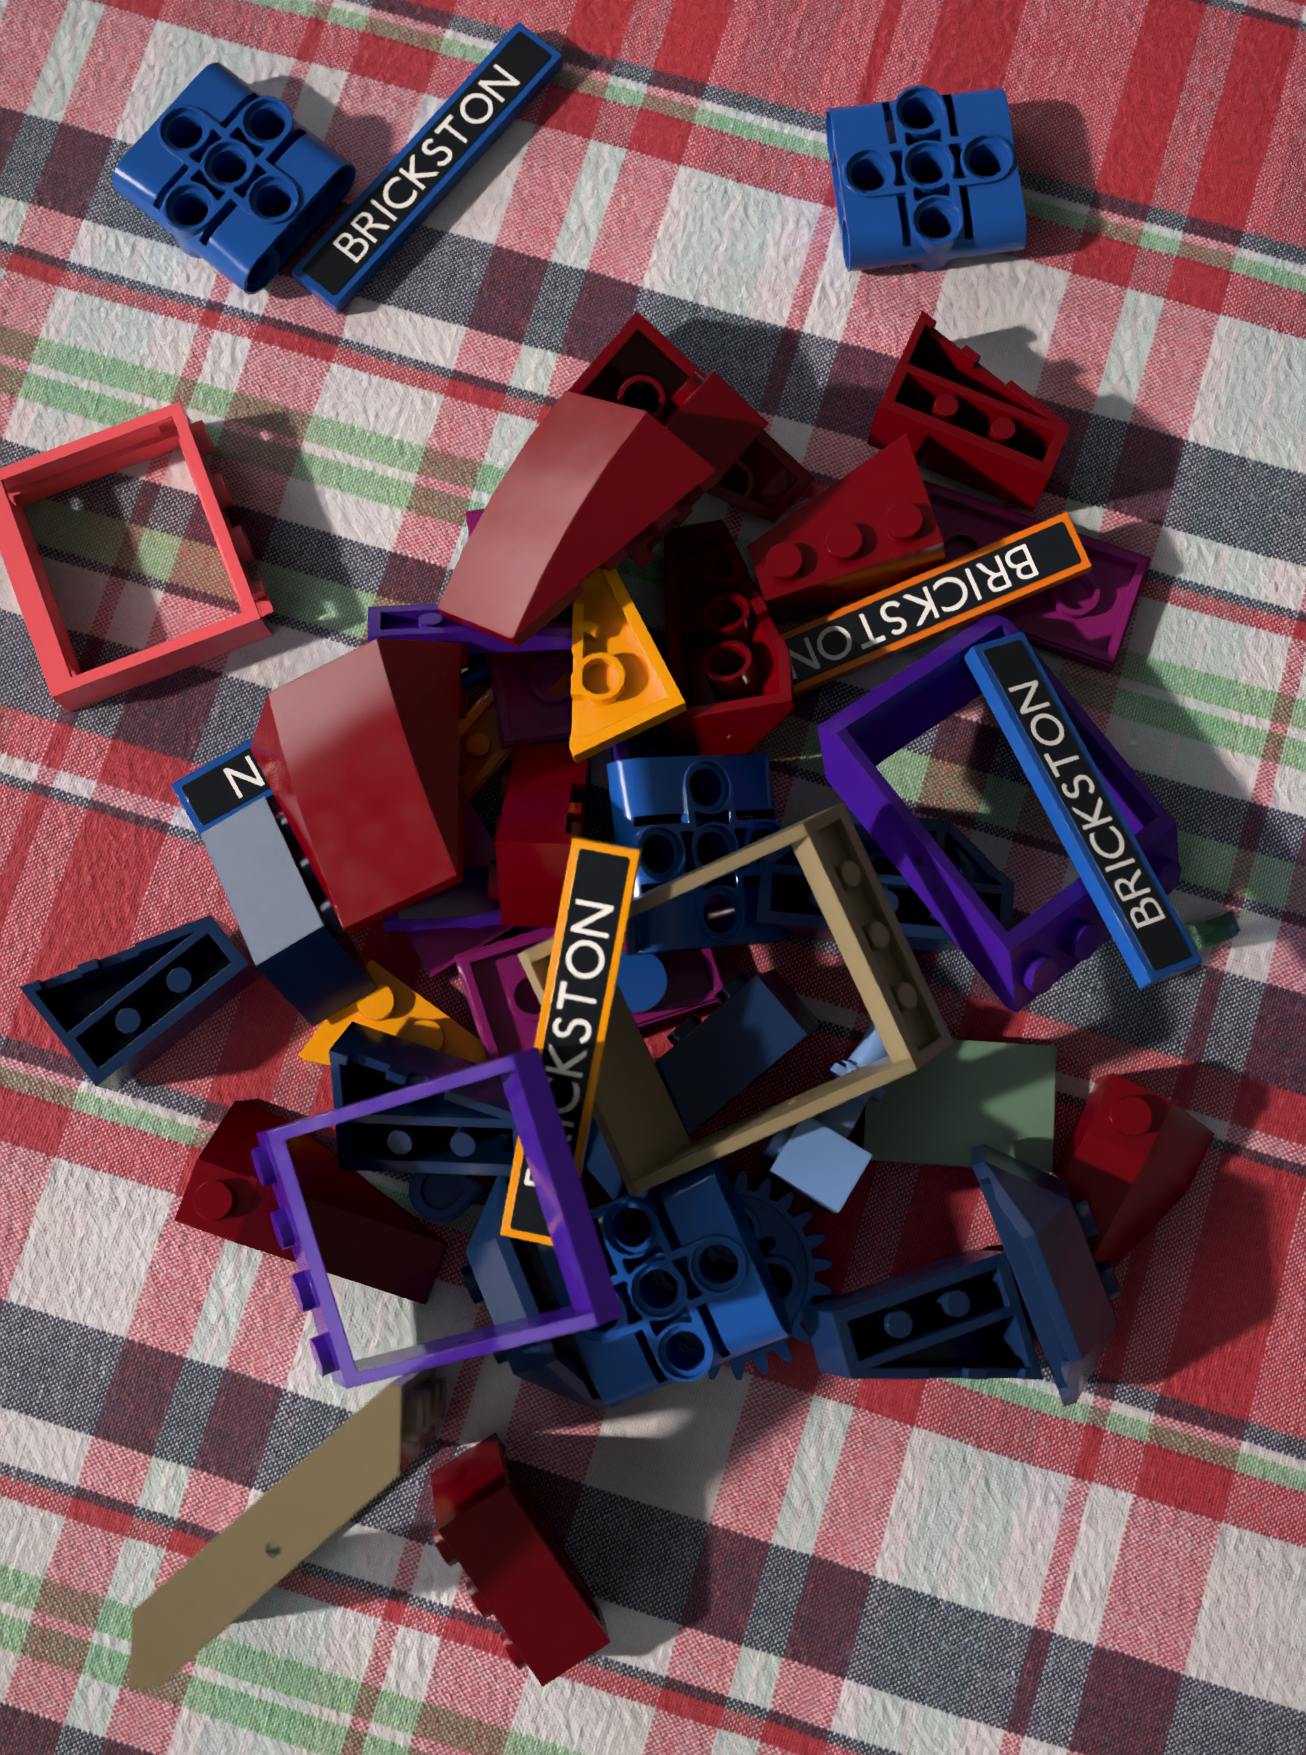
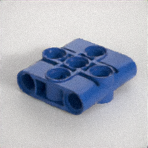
[112,62,356,295]
[826,86,1027,272]
[607,754,789,956]
[536,1159,792,1408]

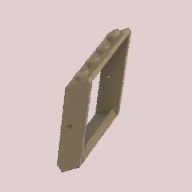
[517,802,954,1195]
[129,1367,447,1688]

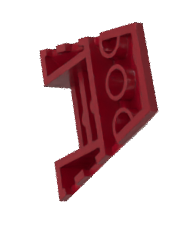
[437,391,722,647]
[250,638,468,933]

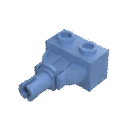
[761,1021,888,1214]

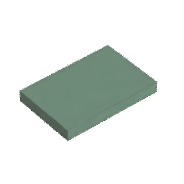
[861,1039,1057,1173]

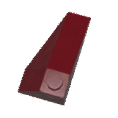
[567,311,815,523]
[664,519,794,756]
[1010,1073,1215,1325]
[174,1101,448,1305]

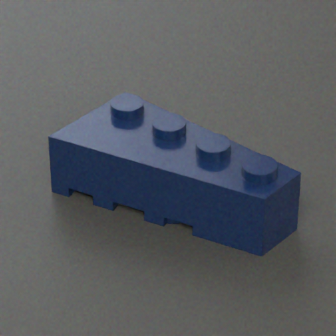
[583,969,822,1200]

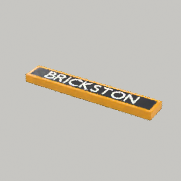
[500,837,642,1246]

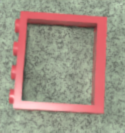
[0,402,275,712]

